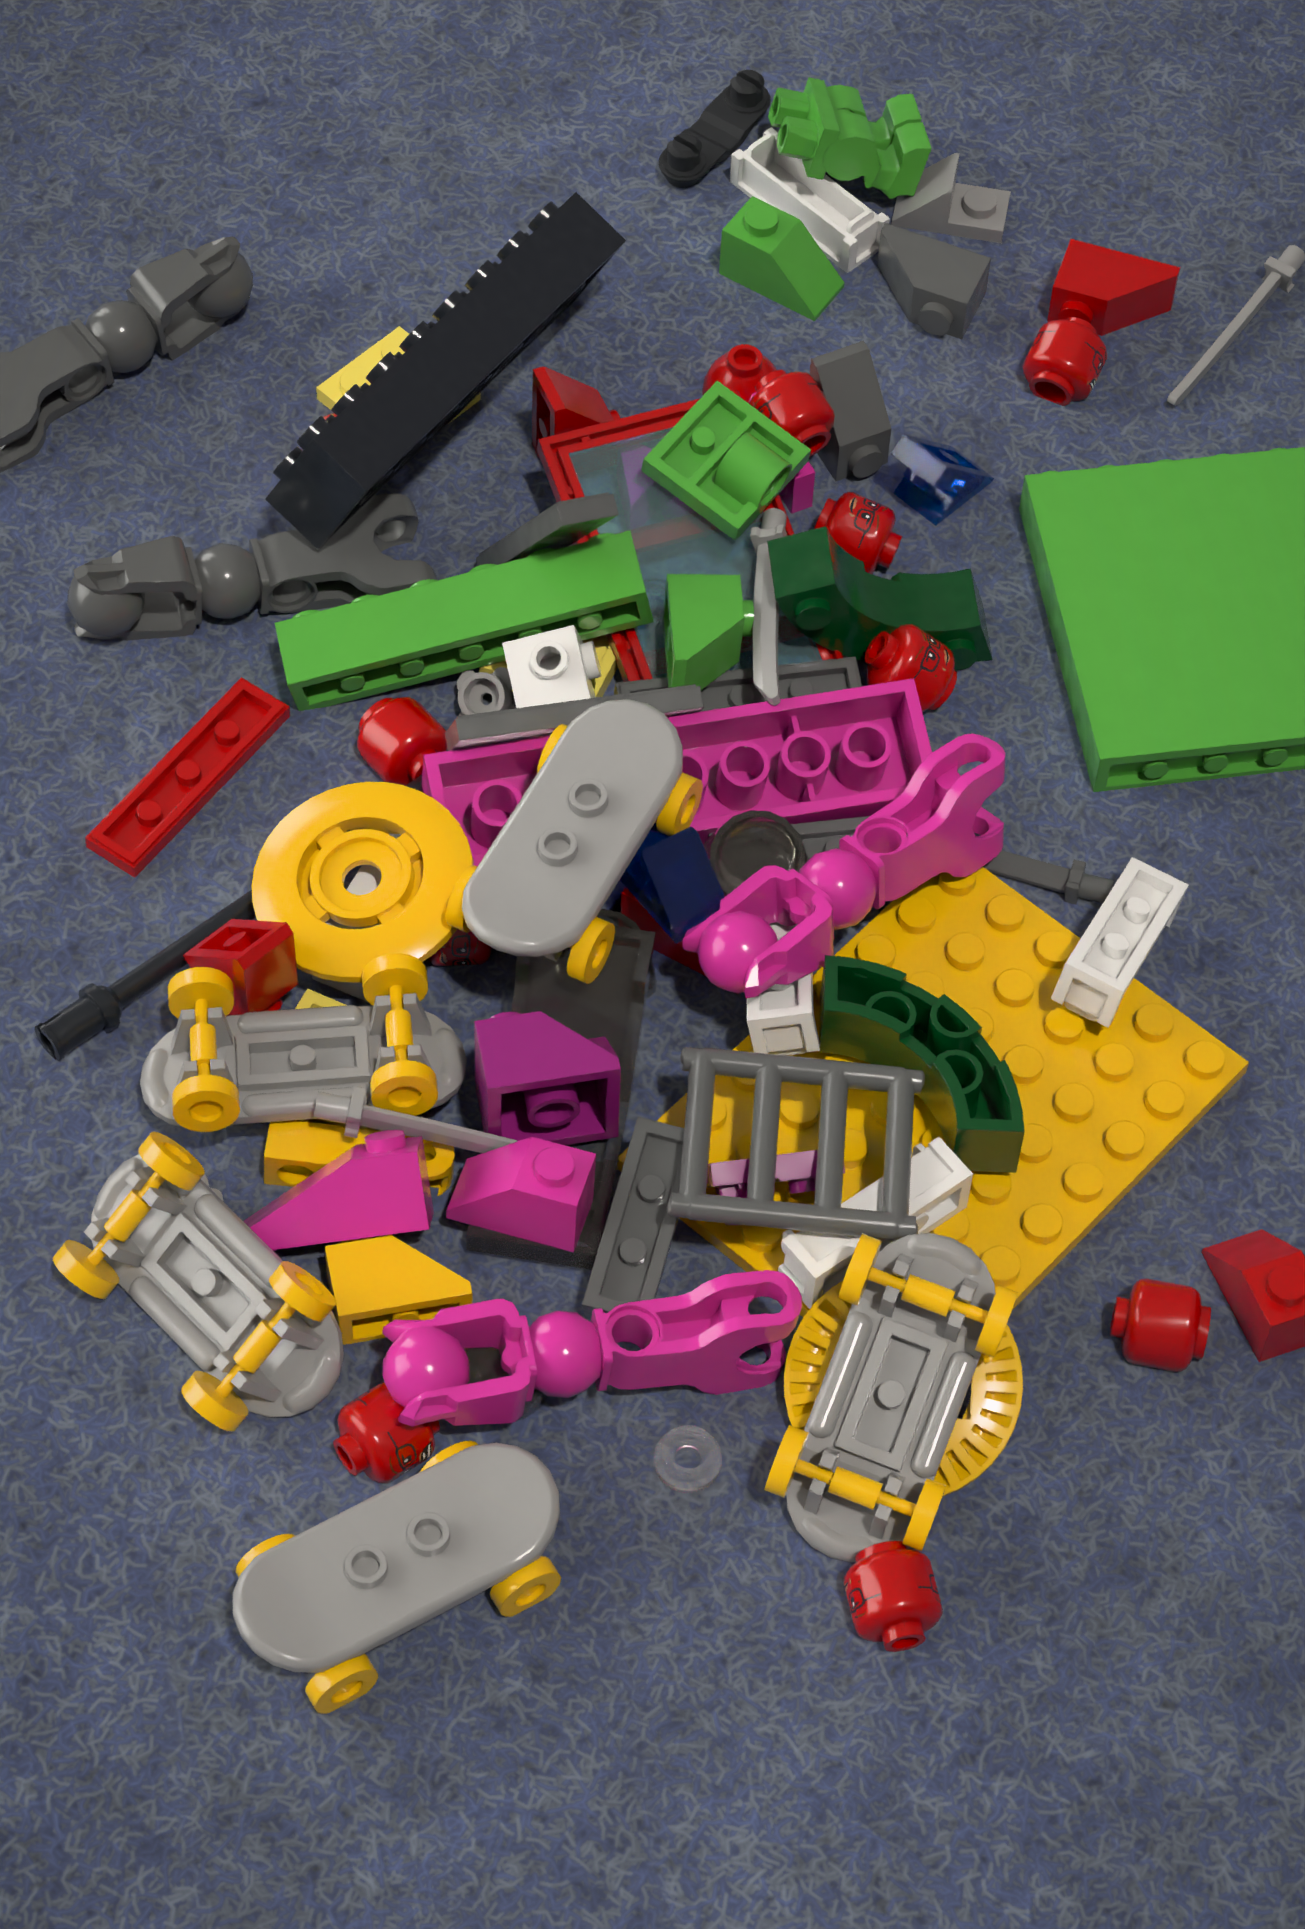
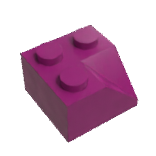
[474,1011,621,1145]

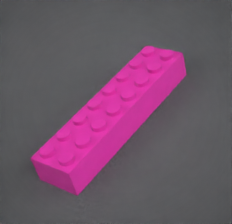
[422,678,932,869]

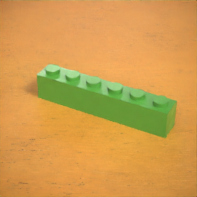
[275,530,654,711]

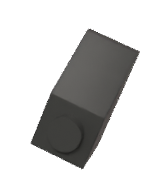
[877,223,991,339]
[810,340,892,481]

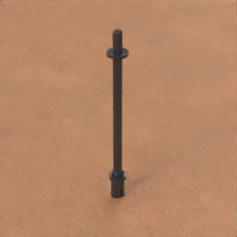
[35,774,423,1061]

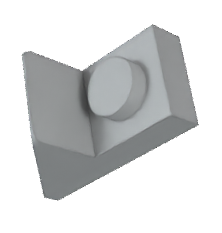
[891,153,1011,243]

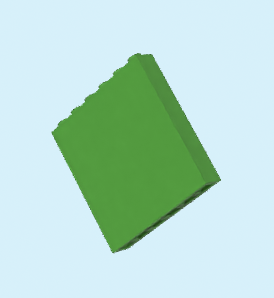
[1019,447,1305,792]

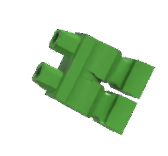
[768,77,932,199]

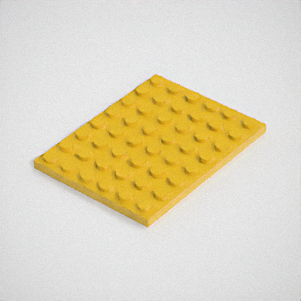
[616,867,1249,1317]

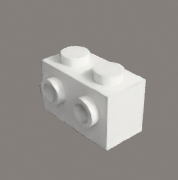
[502,625,601,708]

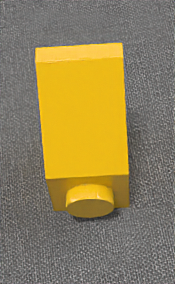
[325,1235,473,1345]

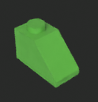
[719,196,845,321]
[662,574,754,690]

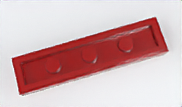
[85,677,290,878]

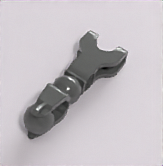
[0,236,253,473]
[67,493,438,641]

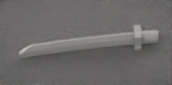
[1167,245,1305,406]
[750,508,787,706]
[313,1086,517,1153]

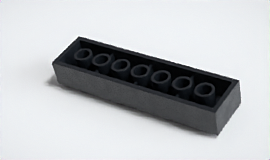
[265,192,626,549]

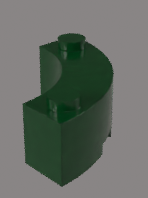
[767,526,993,671]
[819,955,1025,1173]

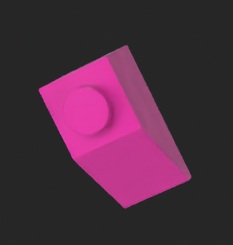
[446,1137,596,1252]

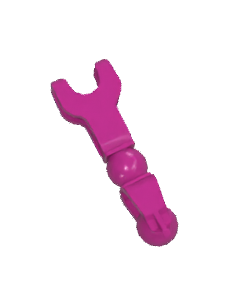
[683,733,1005,998]
[382,1270,802,1427]

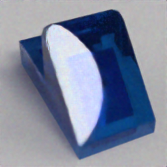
[891,434,994,526]
[620,823,725,944]

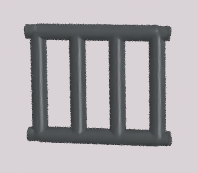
[667,1047,925,1240]

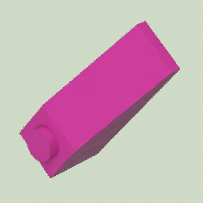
[244,1130,434,1250]

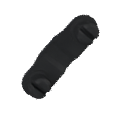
[659,70,771,188]

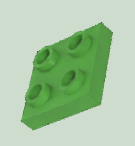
[641,381,811,541]

